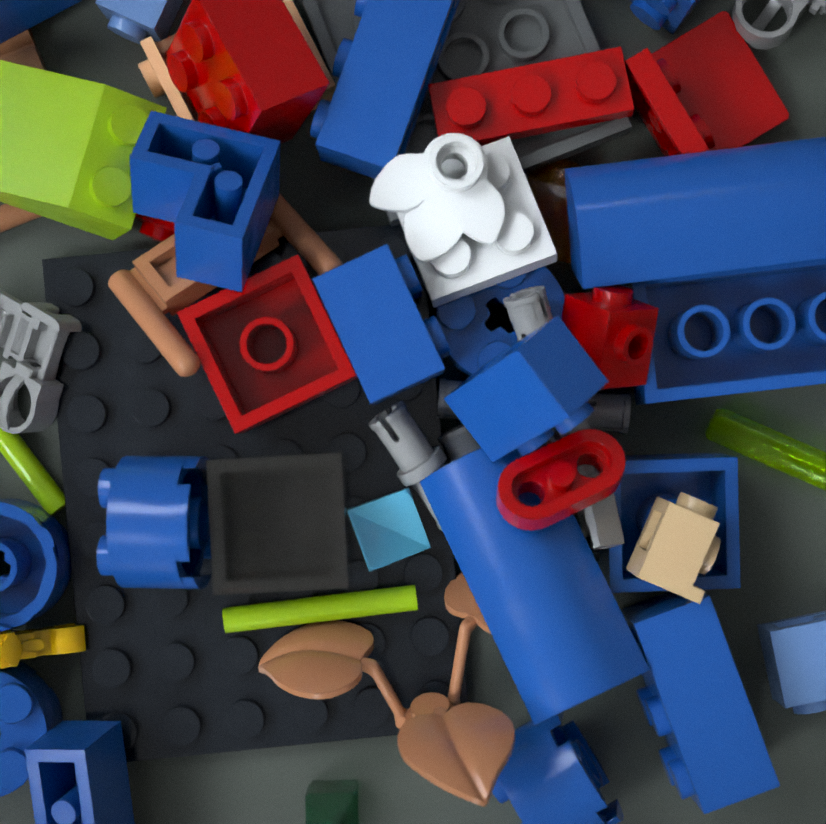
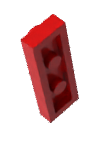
[428,46,634,146]

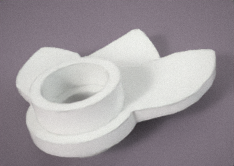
[369,133,505,262]

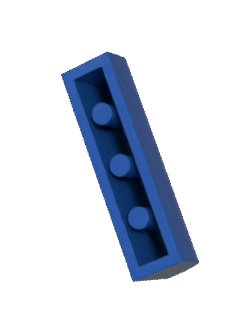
[564,137,826,289]
[420,447,650,725]

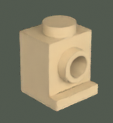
[626,492,720,604]

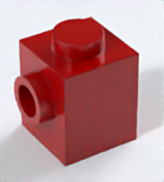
[561,285,659,390]

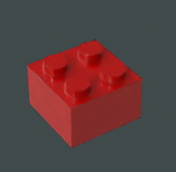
[166,0,330,144]
[177,254,358,434]

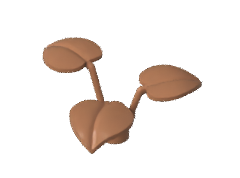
[258,572,515,807]

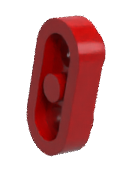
[496,429,626,530]

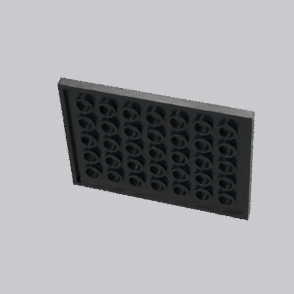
[42,224,468,762]

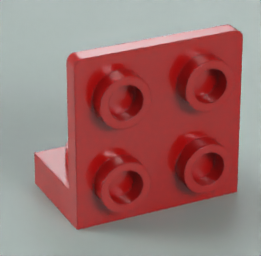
[625,11,789,156]

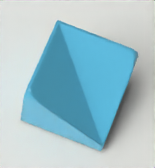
[347,487,431,572]

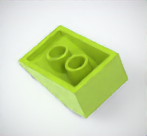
[0,60,167,240]

